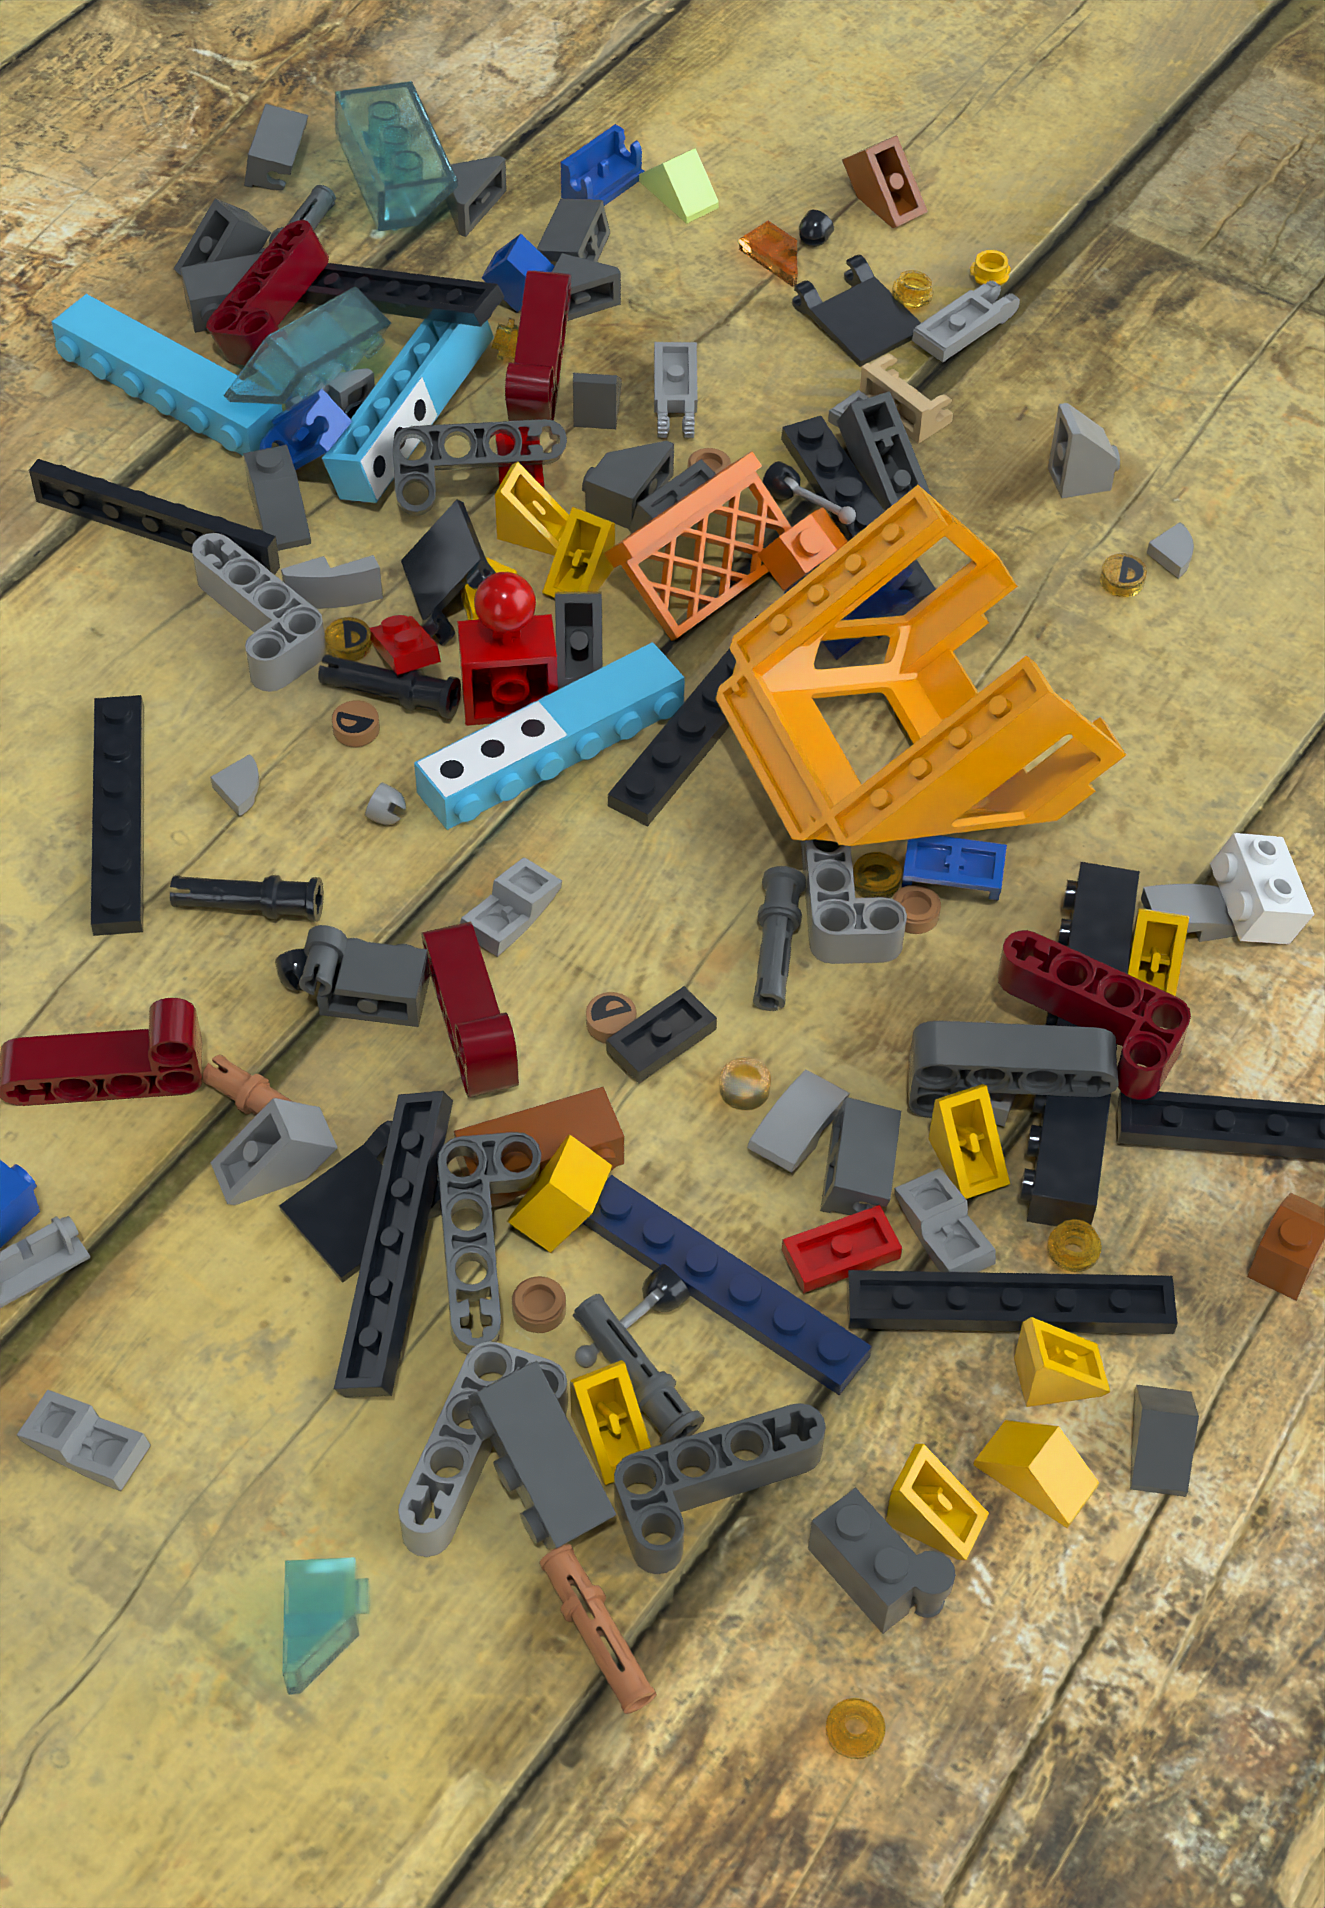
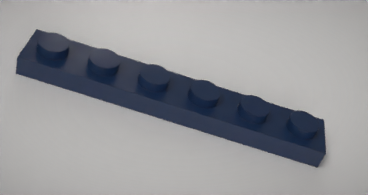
[582,1175,872,1395]

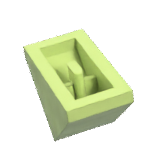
[639,148,719,224]

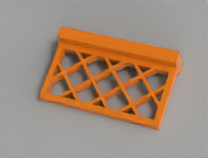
[604,451,791,641]

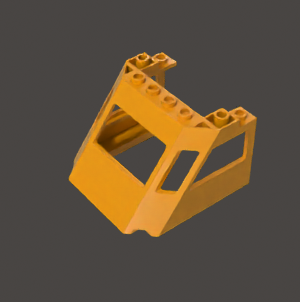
[716,485,1126,846]

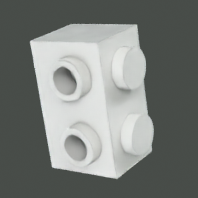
[1210,833,1314,944]

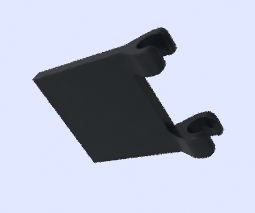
[792,255,921,367]
[401,499,496,646]
[279,1121,441,1283]

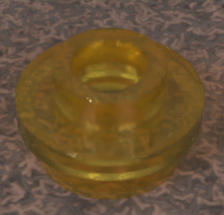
[892,270,934,309]
[491,318,519,361]
[1047,1219,1102,1272]
[825,1698,886,1759]

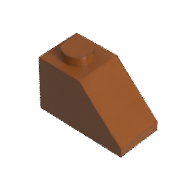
[842,135,928,228]
[1247,1192,1325,1301]

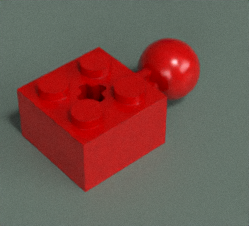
[457,572,558,726]

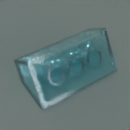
[335,81,458,232]
[223,286,392,404]

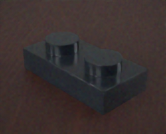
[606,986,717,1083]

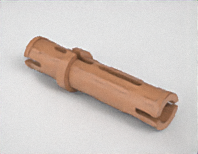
[539,1544,657,1714]

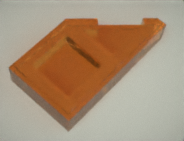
[739,220,798,287]

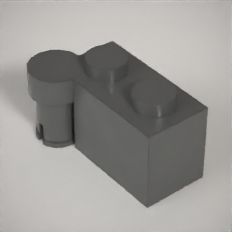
[299,925,430,1027]
[808,1487,956,1634]

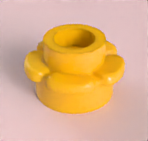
[970,250,1011,285]

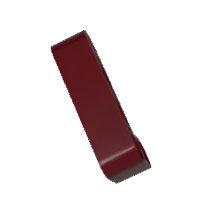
[206,220,329,368]
[505,270,571,421]
[421,921,519,1097]
[997,930,1191,1100]
[0,998,202,1106]

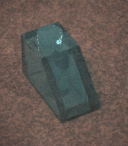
[282,1557,370,1695]

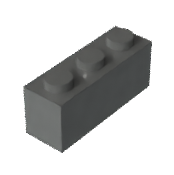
[467,1360,617,1549]

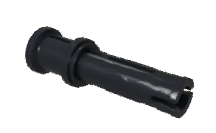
[318,654,461,719]
[170,875,324,922]

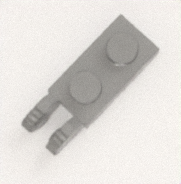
[912,280,1020,362]
[654,342,698,438]

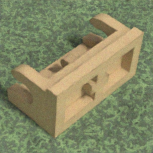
[860,354,953,444]

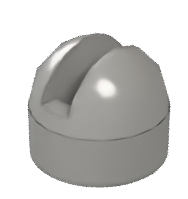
[365,782,406,825]

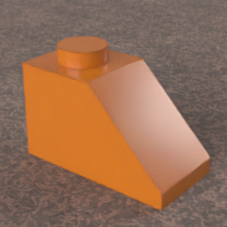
[757,507,848,591]

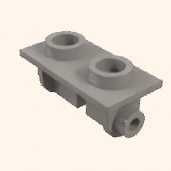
[0,1216,90,1308]

